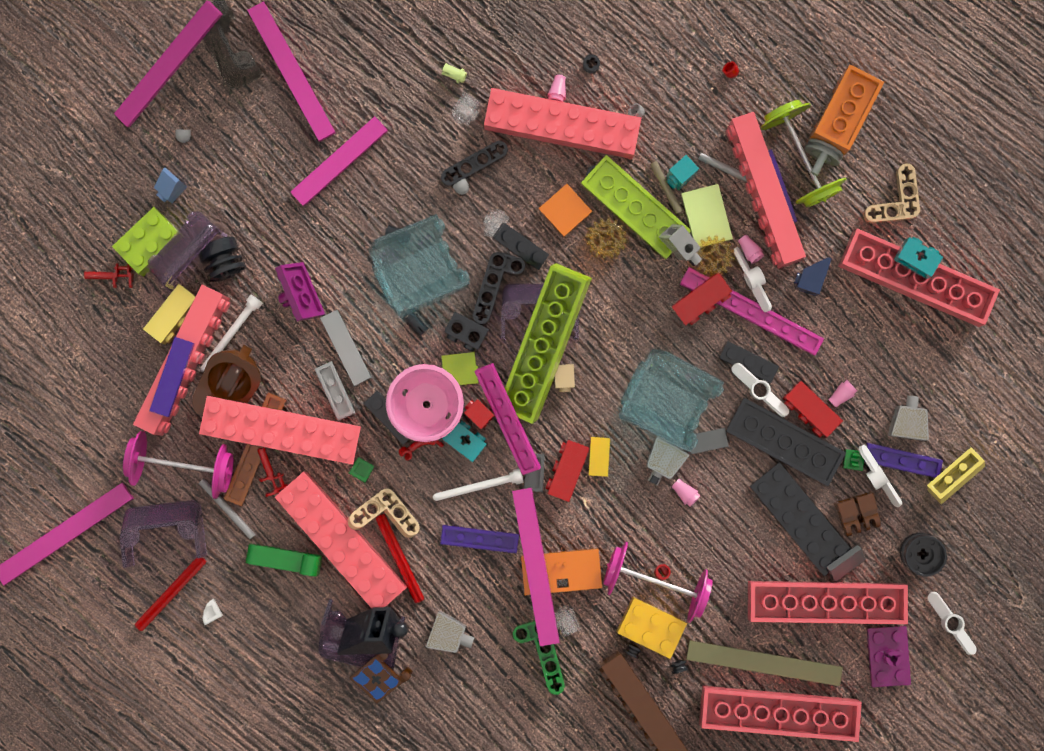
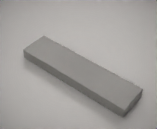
[320,310,372,386]

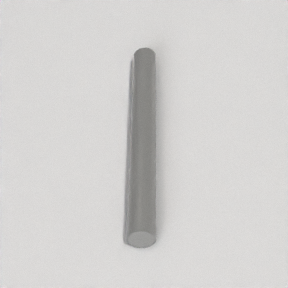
[698,153,747,182]
[198,479,256,540]

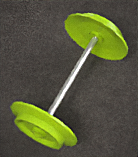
[760,100,847,208]

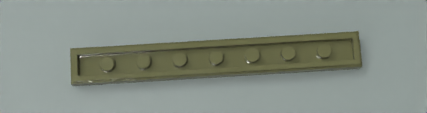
[686,640,843,686]

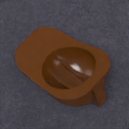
[192,345,261,417]

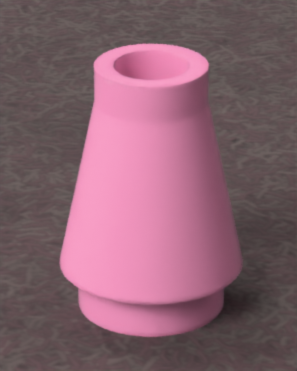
[547,75,566,102]
[738,235,764,264]
[828,380,857,408]
[672,479,700,507]

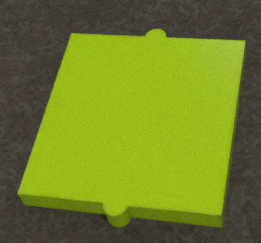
[441,352,478,386]

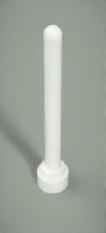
[200,294,263,372]
[433,468,524,501]

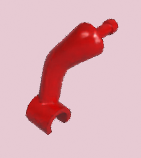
[399,440,444,461]

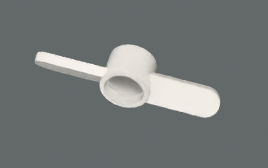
[733,247,772,312]
[732,363,789,417]
[859,445,902,507]
[928,592,976,655]

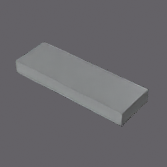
[314,361,356,421]

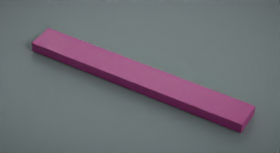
[114,0,223,127]
[247,1,336,142]
[679,267,824,356]
[0,483,134,586]
[512,488,560,646]

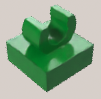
[842,449,864,471]

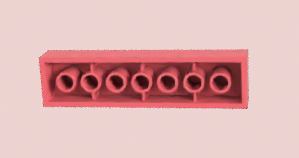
[484,88,641,159]
[726,112,806,269]
[838,228,1000,327]
[133,285,230,436]
[199,396,361,465]
[275,471,407,608]
[748,581,908,624]
[699,686,862,742]

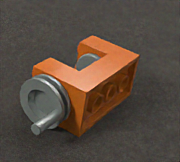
[805,64,884,176]

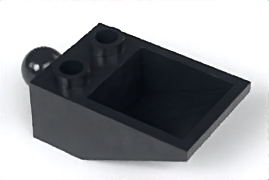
[337,607,408,655]

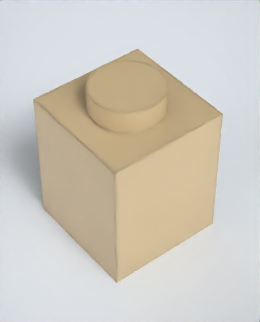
[555,364,575,392]

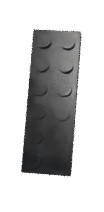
[726,398,846,487]
[749,462,851,576]

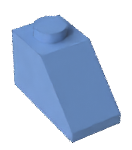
[154,168,187,203]

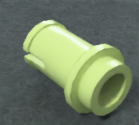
[442,63,467,83]

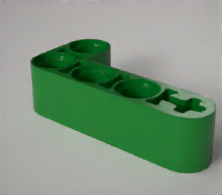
[245,544,323,576]
[513,620,565,695]

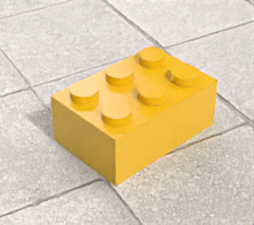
[616,597,687,659]

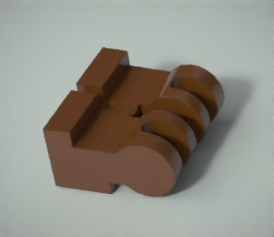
[834,492,881,537]

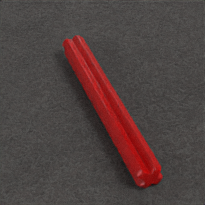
[375,514,424,603]
[134,555,207,631]

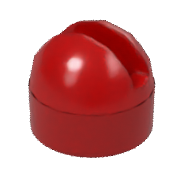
[722,61,739,78]
[654,564,671,580]

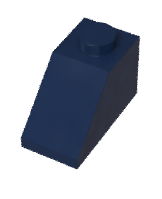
[793,257,832,297]

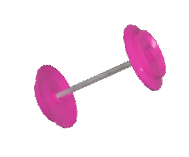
[123,431,234,499]
[603,541,713,623]

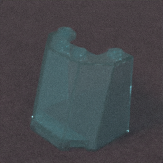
[368,214,470,319]
[619,349,724,452]

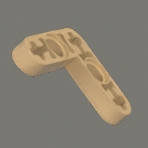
[863,164,920,223]
[347,489,420,538]

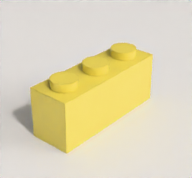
[143,284,196,345]
[927,448,985,504]

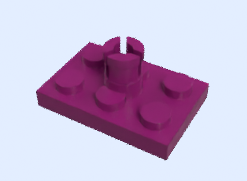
[275,262,325,321]
[866,626,911,687]

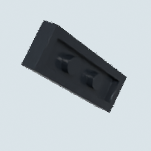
[492,222,549,270]
[718,341,779,384]
[363,390,409,445]

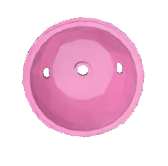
[386,364,464,442]

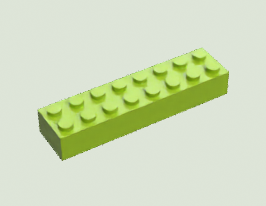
[505,263,592,424]

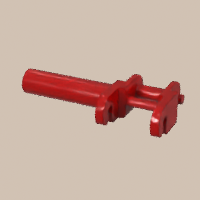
[84,263,134,288]
[257,447,288,497]

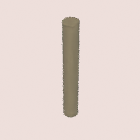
[650,161,682,215]

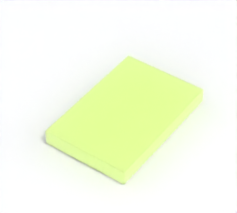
[681,184,733,248]

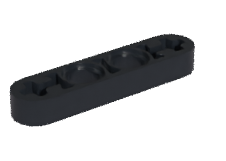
[441,141,508,187]

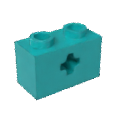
[666,155,699,191]
[894,237,943,279]
[442,421,487,462]

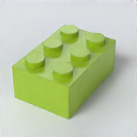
[112,207,185,277]

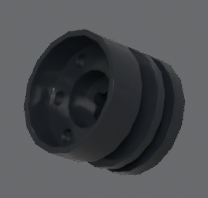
[197,236,247,282]
[899,532,947,577]

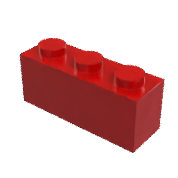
[672,271,732,326]
[782,381,843,438]
[545,440,590,502]

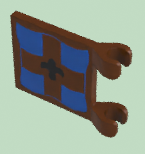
[349,654,413,704]

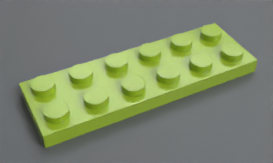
[581,155,691,260]

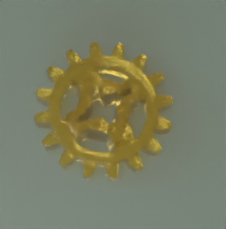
[586,217,627,259]
[696,235,735,277]

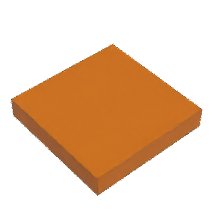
[539,184,592,237]

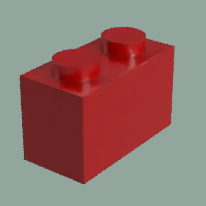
[464,399,495,430]

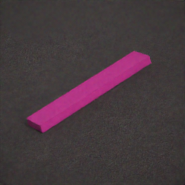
[291,116,388,207]
[474,363,541,475]

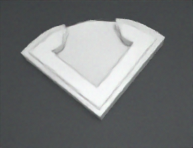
[203,599,223,625]

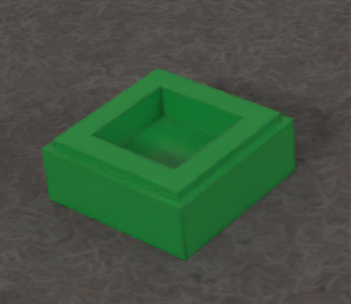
[348,457,375,483]

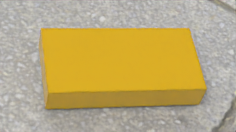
[589,437,610,477]

